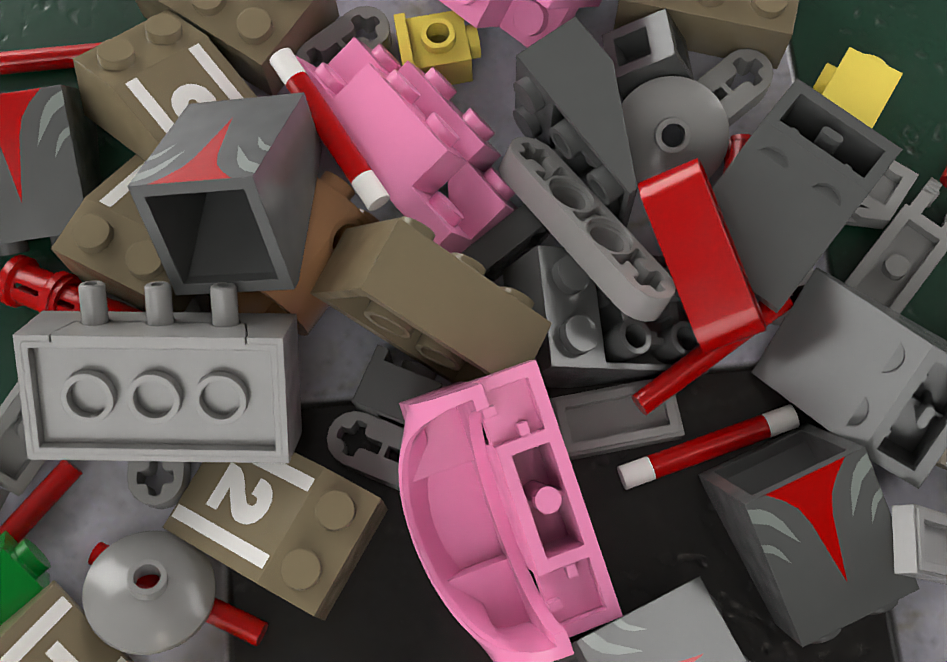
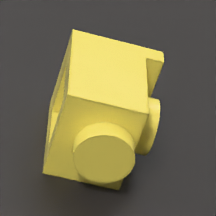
[393,11,481,85]

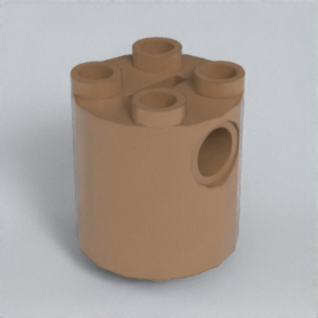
[237,171,380,336]

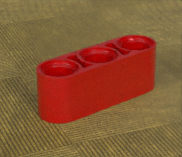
[638,157,767,353]

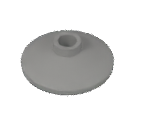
[621,76,729,185]
[82,530,216,655]

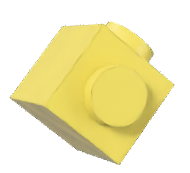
[813,47,903,128]

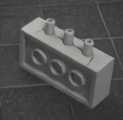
[13,281,302,463]

